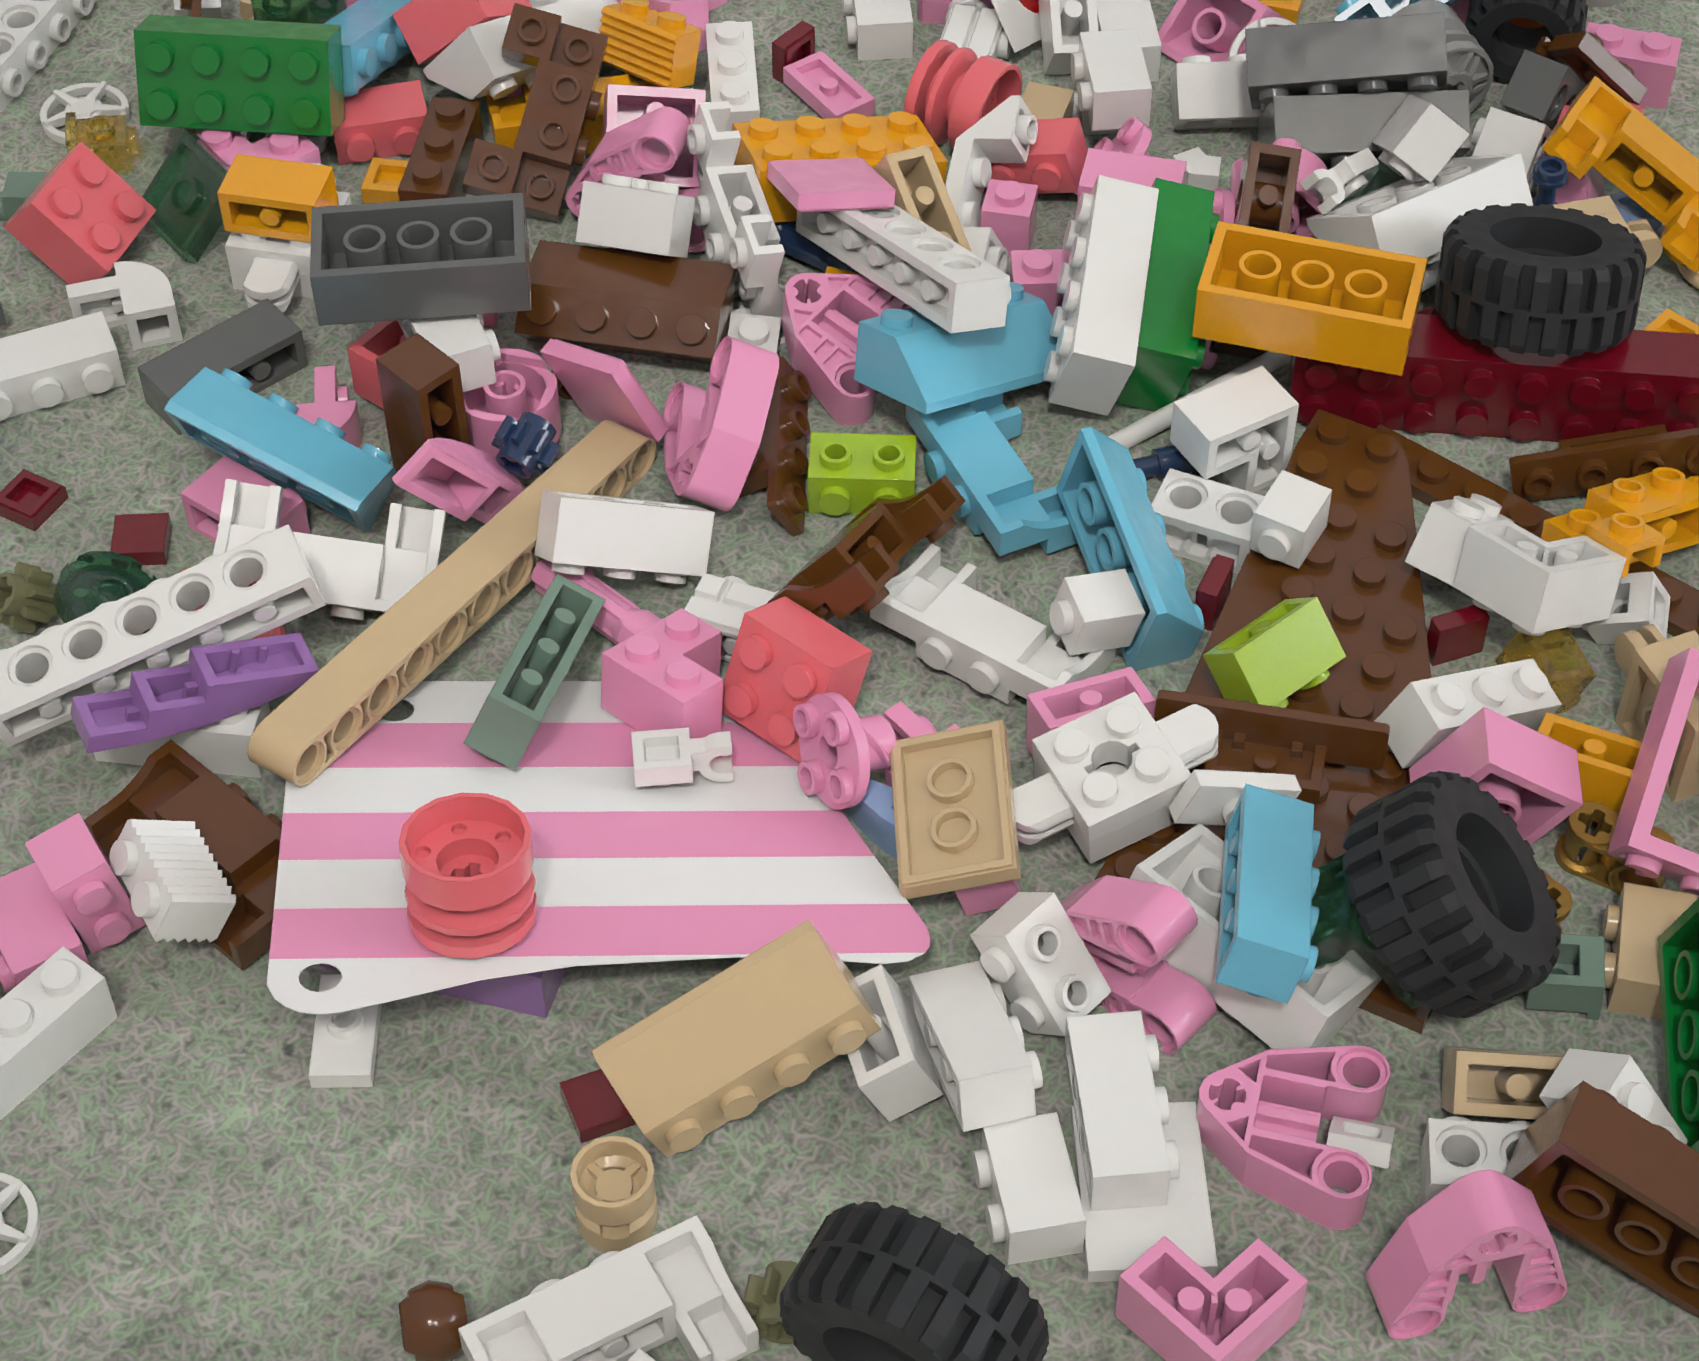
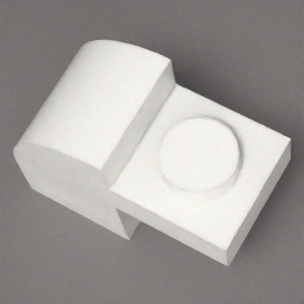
[66,261,183,350]

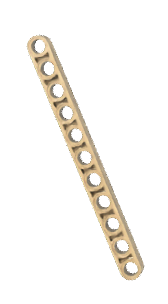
[247,420,657,787]

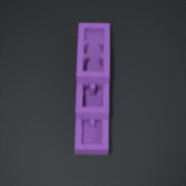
[70,632,319,754]

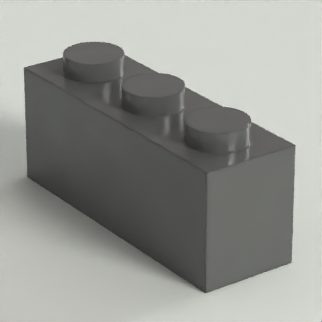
[137,298,308,435]

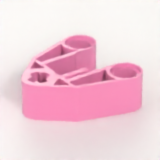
[565,107,705,253]
[781,273,912,426]
[663,336,779,512]
[1060,875,1216,1055]
[1196,1046,1390,1230]
[1366,1169,1567,1340]

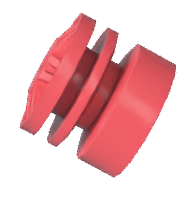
[904,40,1023,149]
[398,793,538,959]

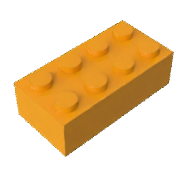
[732,111,948,222]
[1192,221,1427,376]

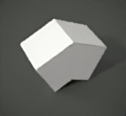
[1173,147,1221,190]

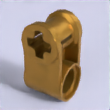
[1554,801,1677,895]

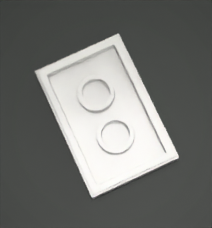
[1070,1101,1218,1283]

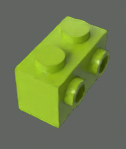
[808,432,917,516]
[1203,597,1346,708]

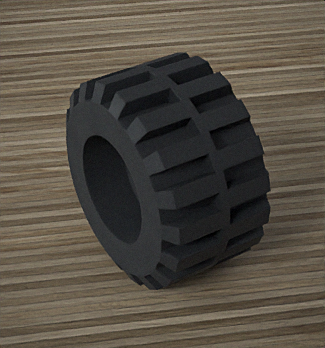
[1465,0,1588,85]

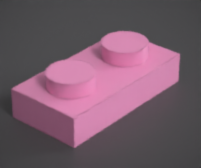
[783,51,875,119]

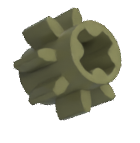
[0,562,60,634]
[743,1261,798,1344]

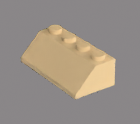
[592,919,881,1157]

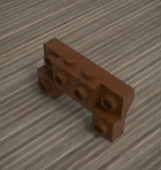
[462,3,608,223]
[767,475,966,621]
[84,740,282,970]

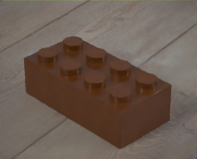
[1504,1080,1699,1318]

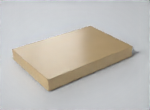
[890,720,1021,900]

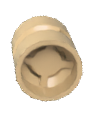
[570,1135,659,1252]

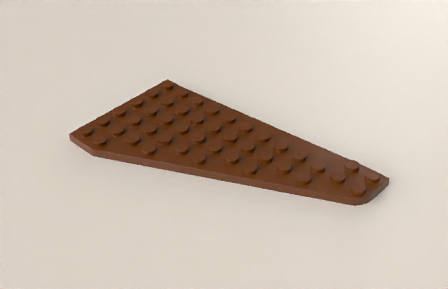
[1095,409,1434,1034]

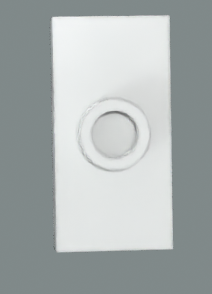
[1169,769,1302,825]
[308,974,382,1088]

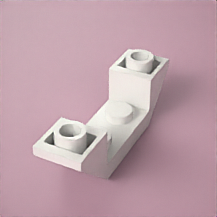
[945,95,1038,273]

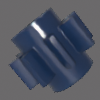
[491,412,561,479]

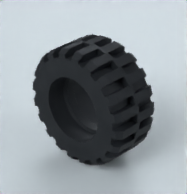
[1434,203,1647,357]
[1342,771,1561,1018]
[779,1201,1049,1361]

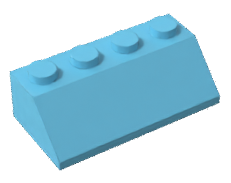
[854,282,1057,414]
[164,367,397,532]
[1056,427,1204,670]

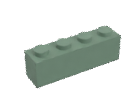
[463,573,606,770]

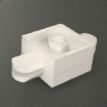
[225,163,352,312]
[1013,691,1219,864]

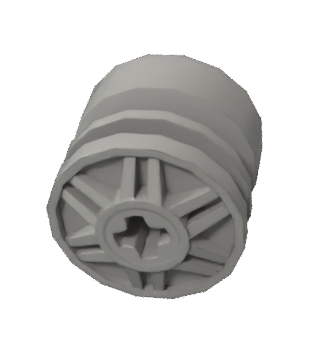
[1391,0,1494,112]

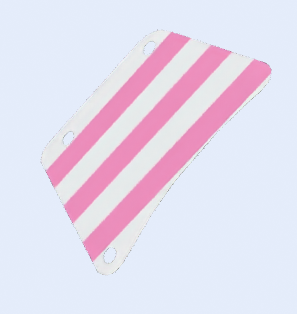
[267,681,931,1015]

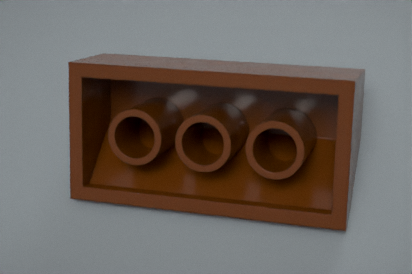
[514,240,738,364]

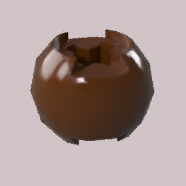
[399,1280,468,1361]

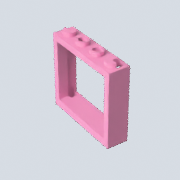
[1607,647,1699,898]

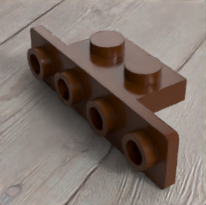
[739,356,811,537]
[1509,424,1699,502]
[1154,689,1390,806]

